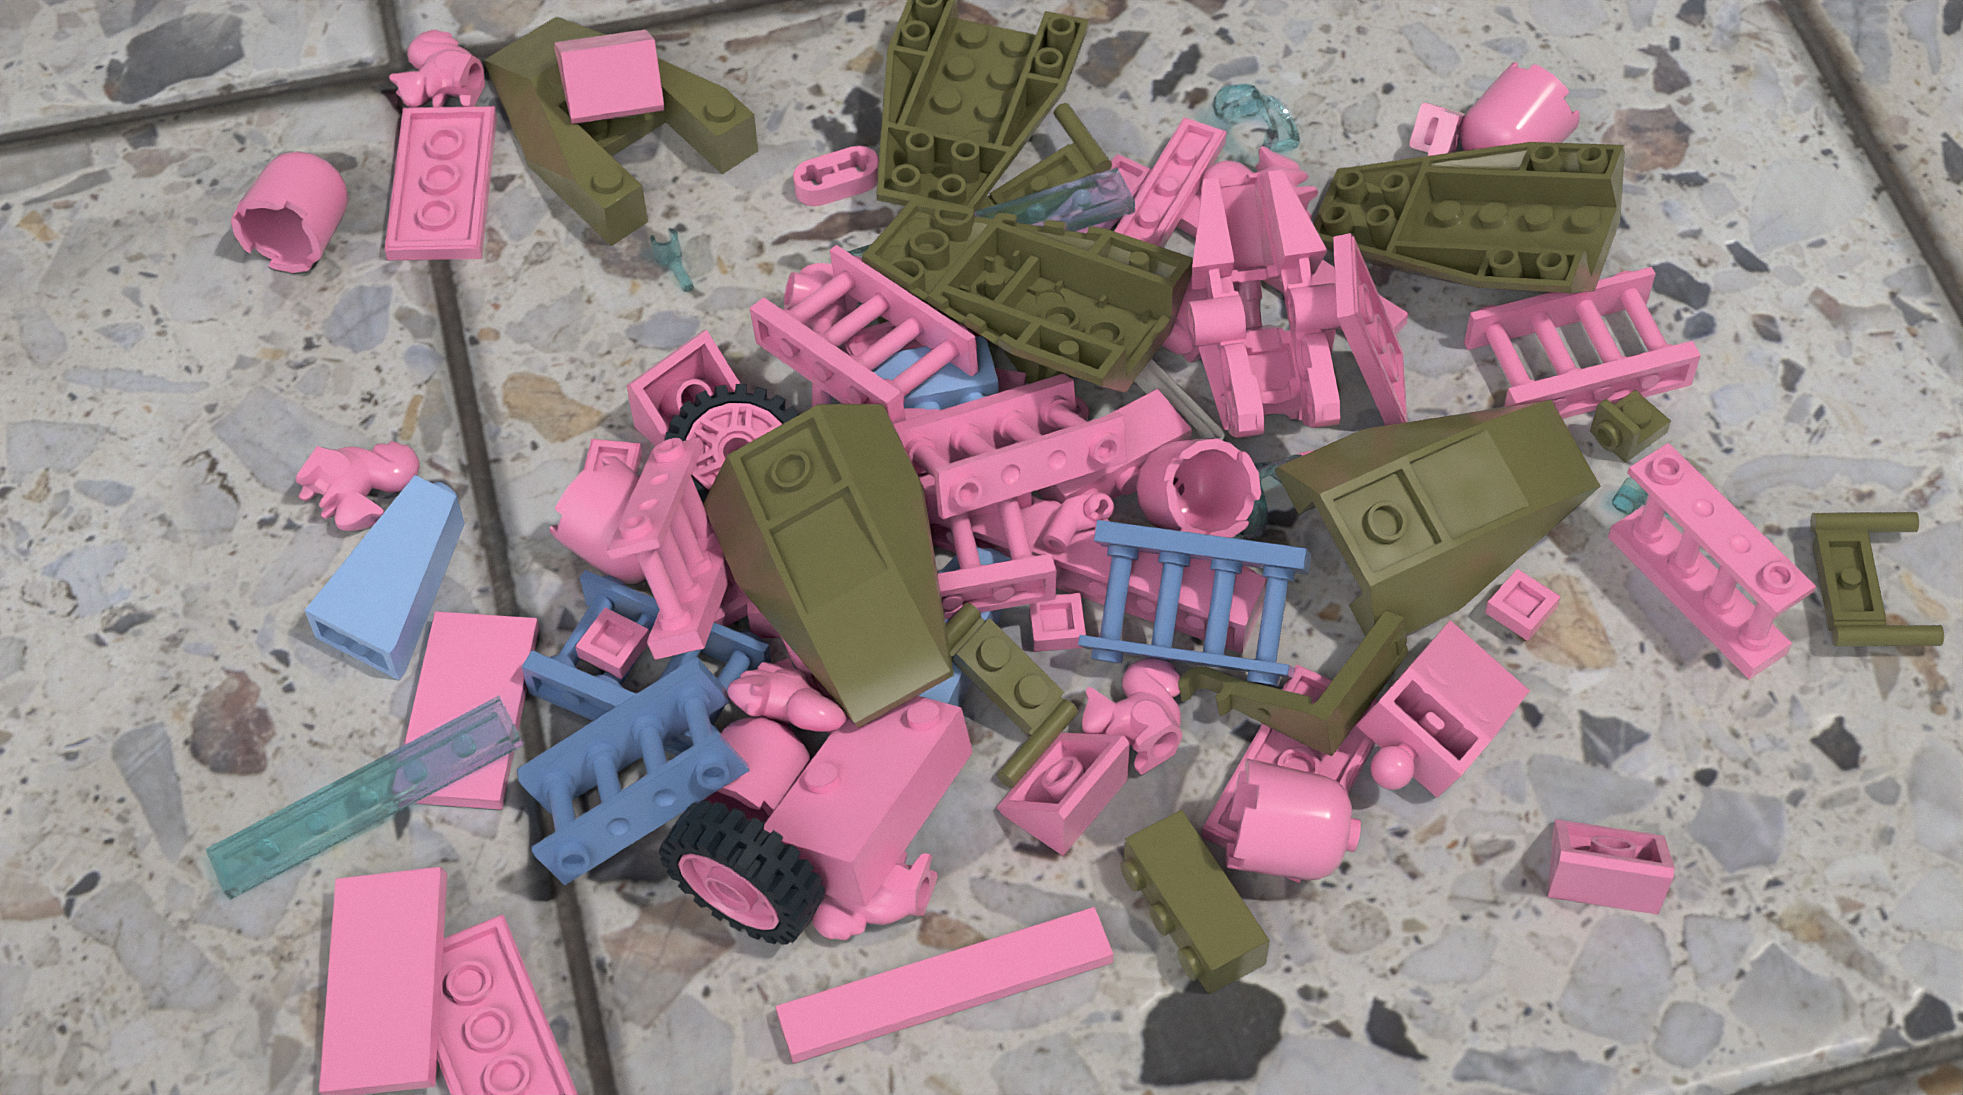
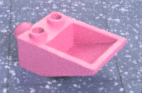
[1356,620,1530,798]

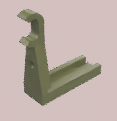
[1178,610,1408,756]

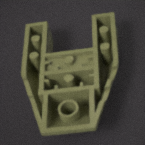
[484,16,758,246]

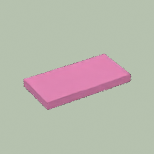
[385,106,497,261]
[1333,233,1408,426]
[393,611,539,810]
[1202,664,1377,884]
[319,867,447,1095]
[437,914,578,1095]

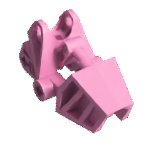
[1187,169,1341,438]

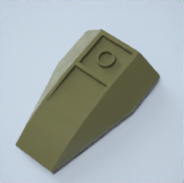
[876,0,1089,211]
[1313,142,1625,293]
[1275,400,1601,637]
[703,404,954,728]

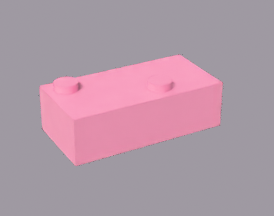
[764,696,973,907]

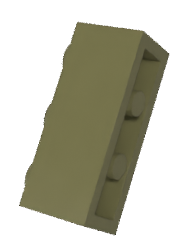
[1120,810,1270,994]

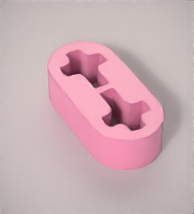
[793,146,879,206]

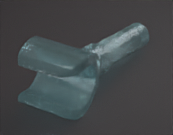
[650,228,694,292]
[1612,477,1648,515]

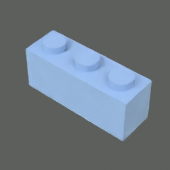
[872,336,999,410]

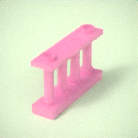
[749,245,979,424]
[1464,267,1701,419]
[893,374,1127,519]
[607,437,732,660]
[1608,443,1816,680]
[923,485,1056,619]

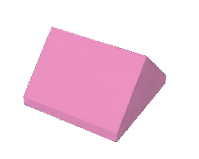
[554,29,664,124]
[626,330,740,446]
[996,733,1130,856]
[1547,819,1675,914]

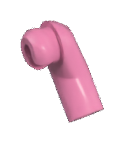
[1043,492,1114,552]

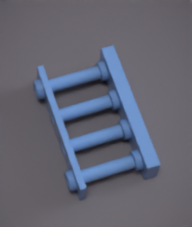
[1078,520,1311,686]
[521,570,771,756]
[517,656,750,885]

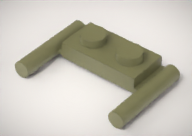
[975,103,1112,224]
[1810,512,1944,647]
[946,603,1078,788]

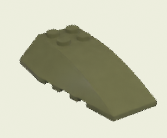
[862,199,1193,393]

